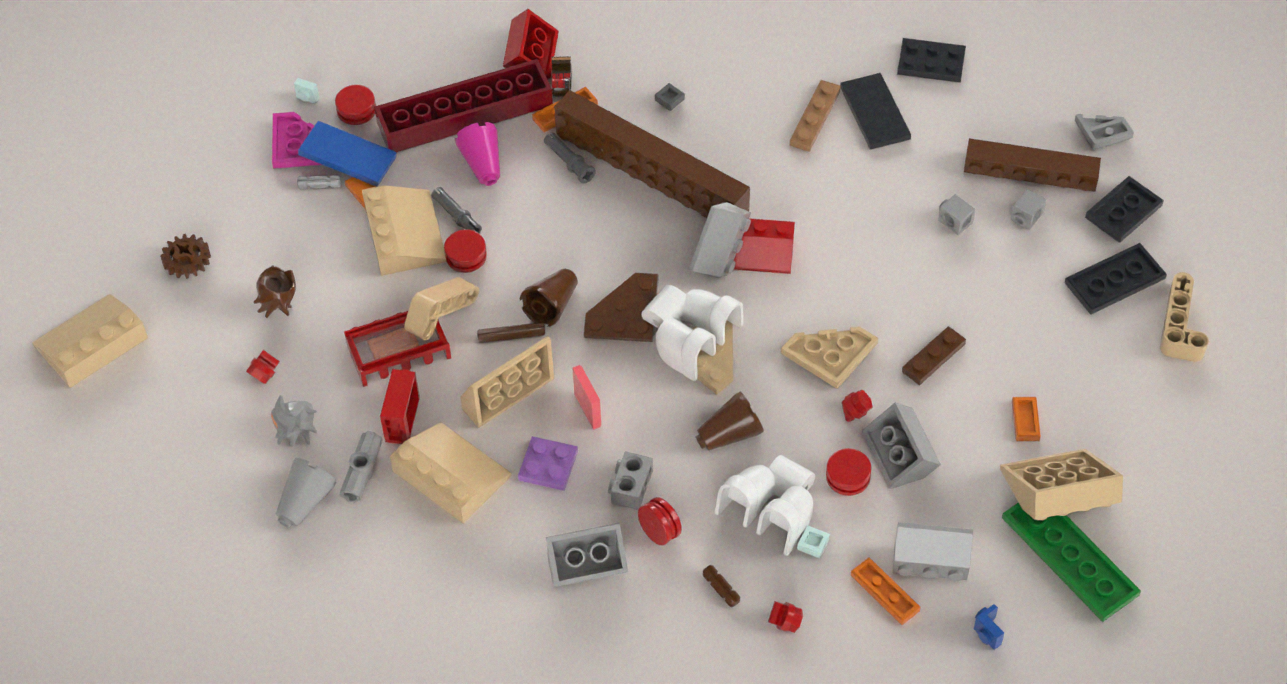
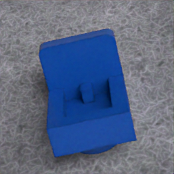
[974,604,1004,650]

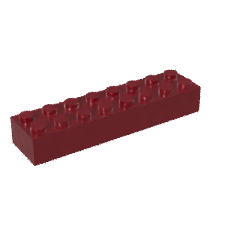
[374,59,553,152]

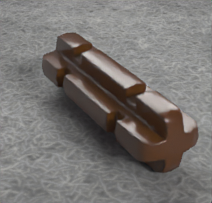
[703,565,740,607]

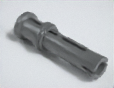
[544,132,596,183]

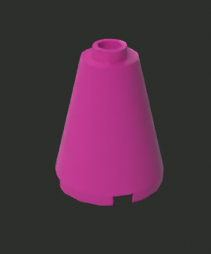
[454,122,500,186]

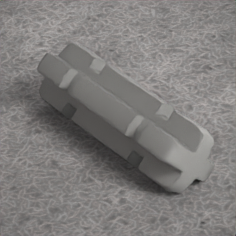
[297,175,341,189]

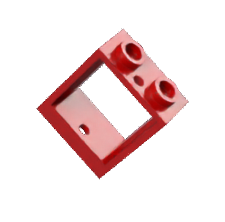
[380,369,420,444]

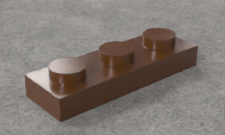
[902,326,966,385]

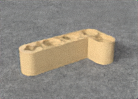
[1160,272,1209,362]
[404,277,479,340]

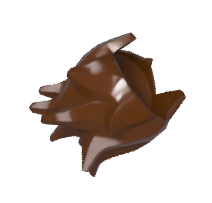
[254,265,296,318]

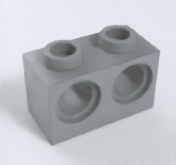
[608,451,653,510]

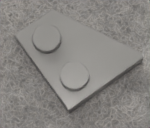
[1075,114,1134,150]

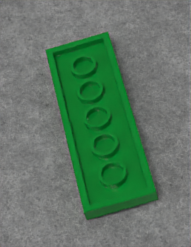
[1002,502,1141,622]

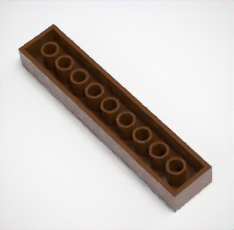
[554,90,750,218]

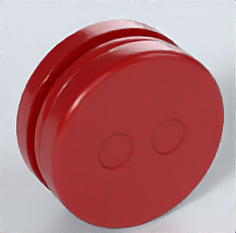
[335,85,376,125]
[444,229,487,273]
[826,448,872,496]
[638,497,682,546]

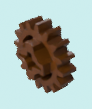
[160,234,211,279]

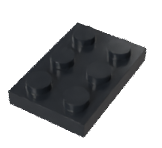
[897,38,966,83]
[1085,176,1164,243]

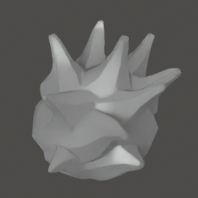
[271,395,317,447]

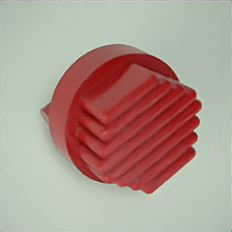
[246,350,280,384]
[841,390,873,422]
[768,601,803,633]

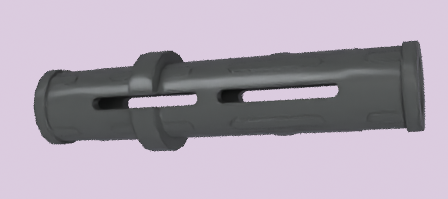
[431,187,482,234]

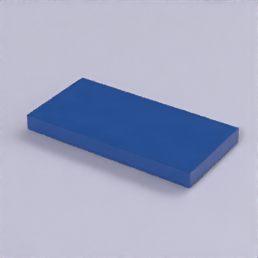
[298,121,397,187]

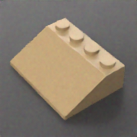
[362,185,446,276]
[32,294,148,388]
[460,336,554,428]
[390,422,512,524]
[1000,449,1123,520]

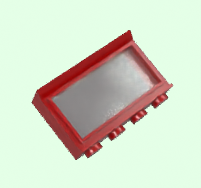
[344,311,451,387]

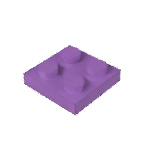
[518,436,578,491]

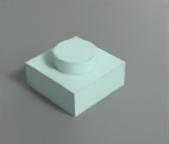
[294,78,319,104]
[797,525,830,558]

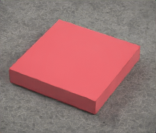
[572,365,601,430]

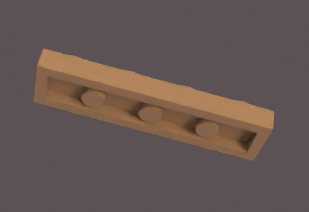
[789,80,841,152]

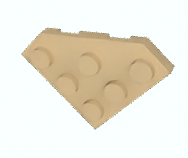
[692,320,733,395]
[781,326,879,389]

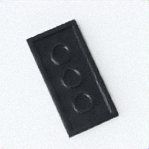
[840,73,911,150]
[1064,243,1167,315]

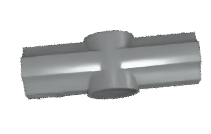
[340,431,383,503]

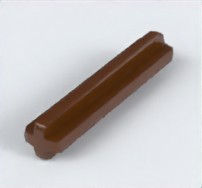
[477,322,545,343]

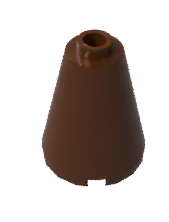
[520,268,578,327]
[695,391,764,451]

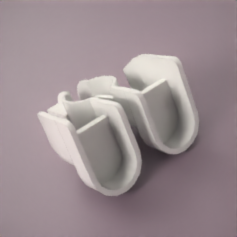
[641,285,743,381]
[715,455,815,556]

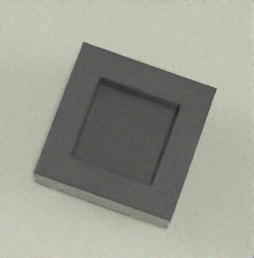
[655,83,685,111]

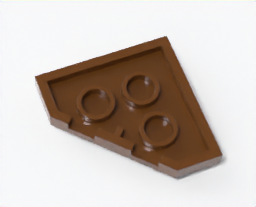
[583,273,659,342]

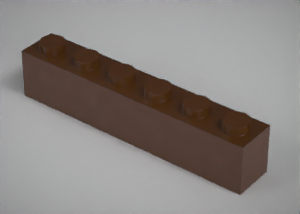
[964,138,1101,192]

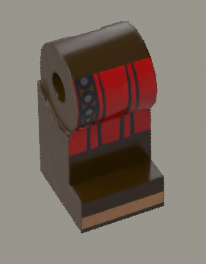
[552,56,572,97]

